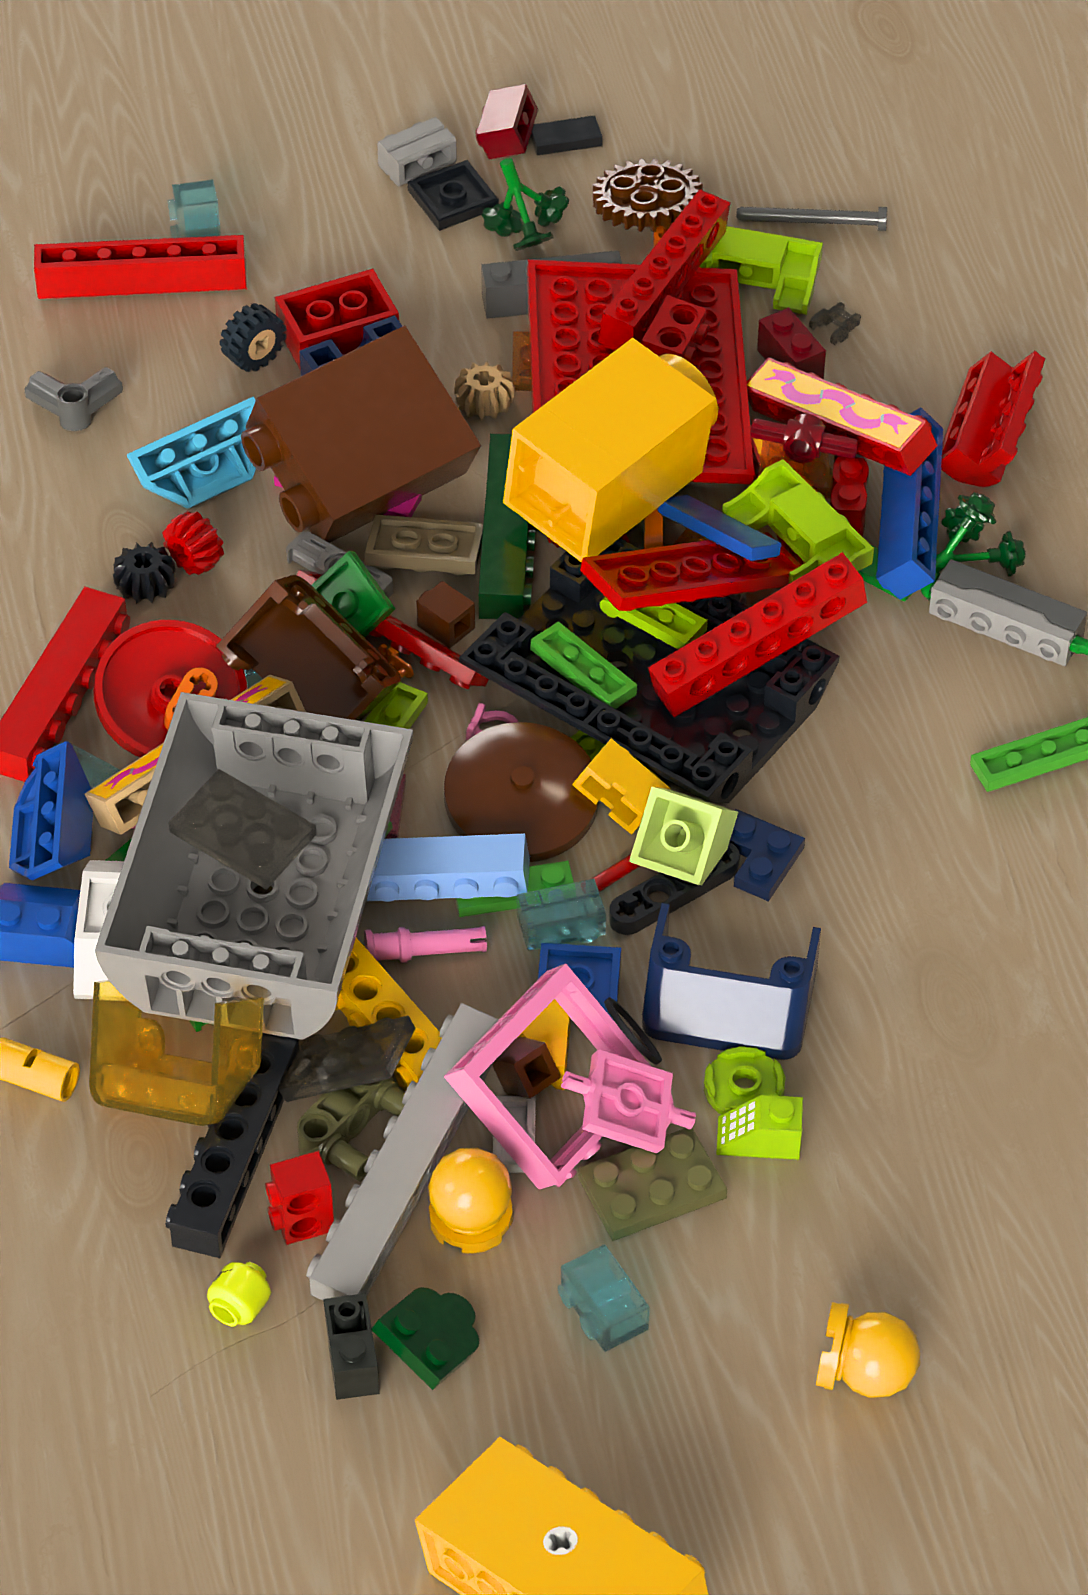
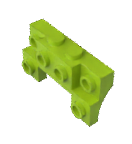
[700,226,823,315]
[722,459,874,583]

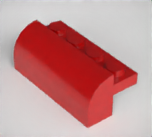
[941,351,1045,487]

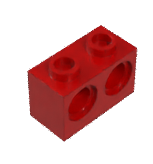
[641,295,709,364]
[265,1151,334,1245]

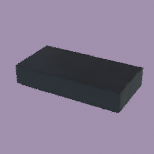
[531,115,602,155]

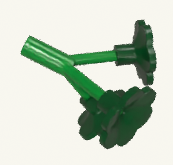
[482,158,569,251]

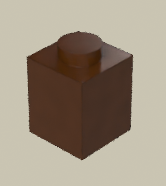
[416,581,475,649]
[492,1036,561,1099]

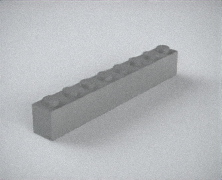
[306,1003,499,1300]

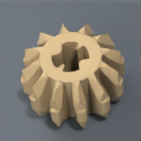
[454,361,515,421]

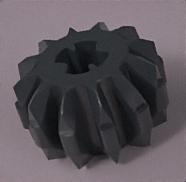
[113,542,176,604]

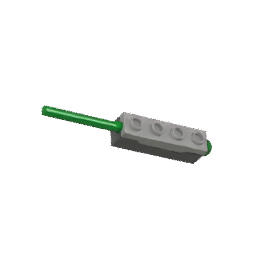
[920,559,1088,666]

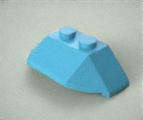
[126,396,256,509]

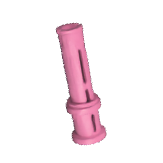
[364,926,487,963]

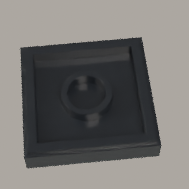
[407,160,499,231]

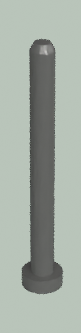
[736,207,887,231]

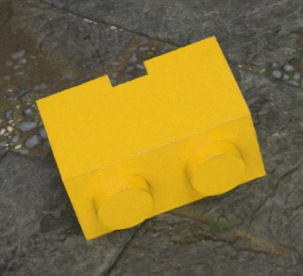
[572,738,671,835]

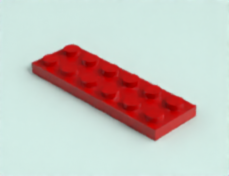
[580,532,802,611]

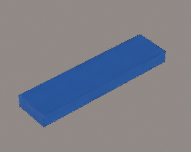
[657,495,781,561]

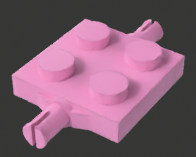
[561,1049,696,1153]

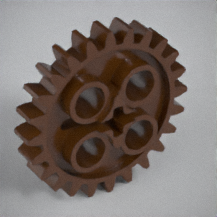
[593,159,703,232]

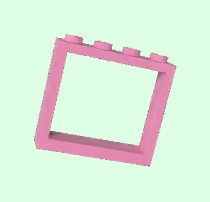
[444,963,651,1190]

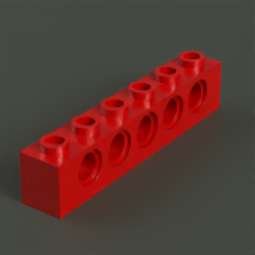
[598,189,731,351]
[648,552,867,717]

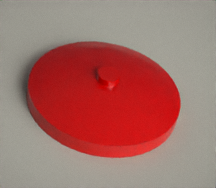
[93,620,247,758]

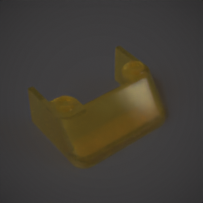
[89,980,264,1126]

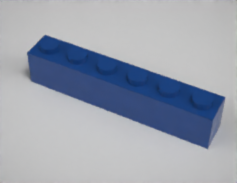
[876,407,943,600]

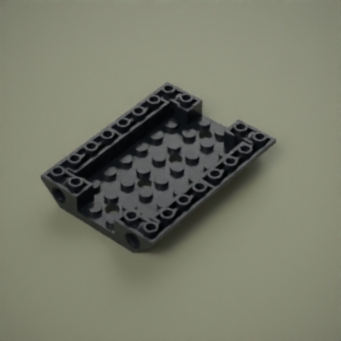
[459,538,840,803]

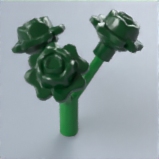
[936,492,1026,577]

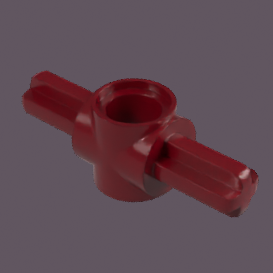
[750,414,859,463]

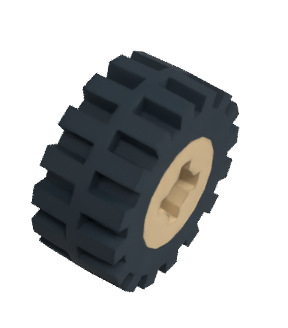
[220,303,286,372]

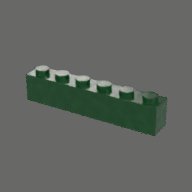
[478,433,536,619]

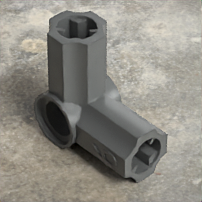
[25,367,123,431]

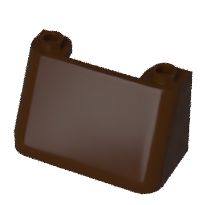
[216,575,402,721]

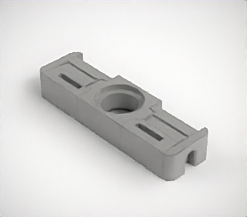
[286,531,393,598]

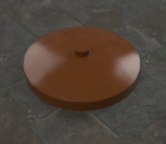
[444,722,599,862]

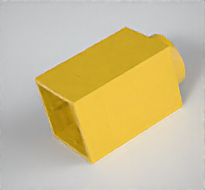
[503,338,718,562]

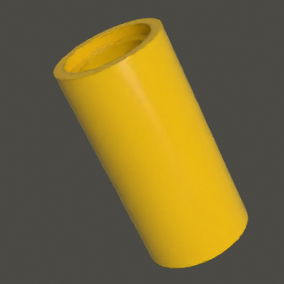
[0,1037,80,1102]

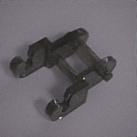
[809,302,861,345]

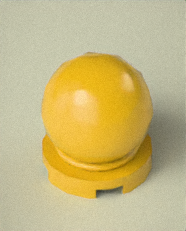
[428,1147,513,1254]
[816,1302,920,1398]

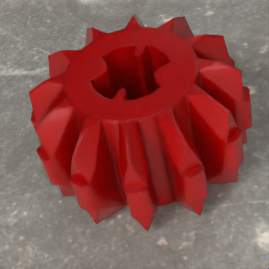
[162,511,224,575]

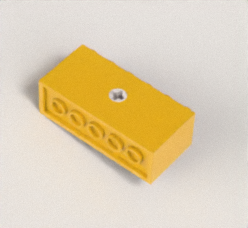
[415,1437,709,1595]

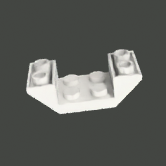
[74,860,128,1001]

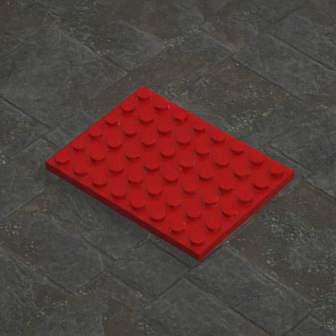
[527,259,755,484]

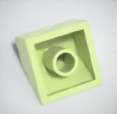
[629,787,738,886]

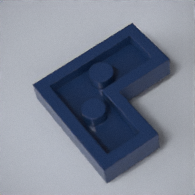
[730,809,805,902]

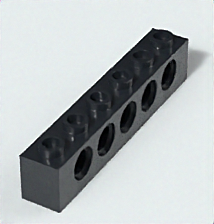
[165,1031,300,1258]

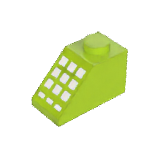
[716,1095,803,1160]

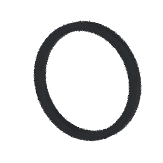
[604,997,662,1065]

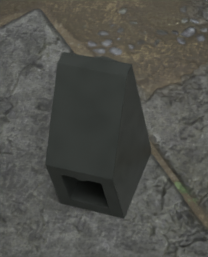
[323,1293,379,1400]

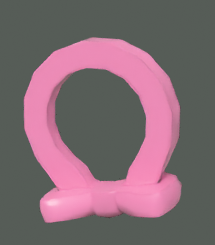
[466,703,518,740]

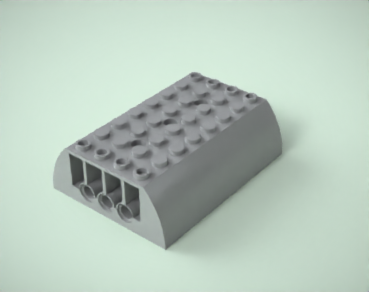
[94,692,413,1040]

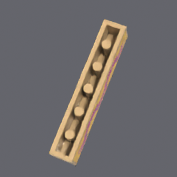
[84,675,306,835]

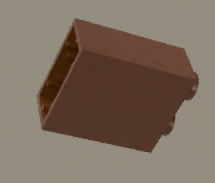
[241,325,481,543]

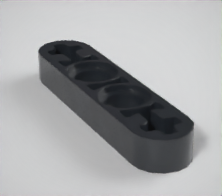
[609,842,740,935]

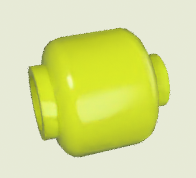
[207,1262,271,1326]

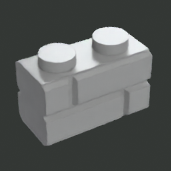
[377,117,457,187]

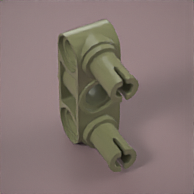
[297,1057,405,1181]

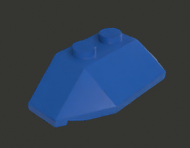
[9,741,93,880]
[0,883,80,968]

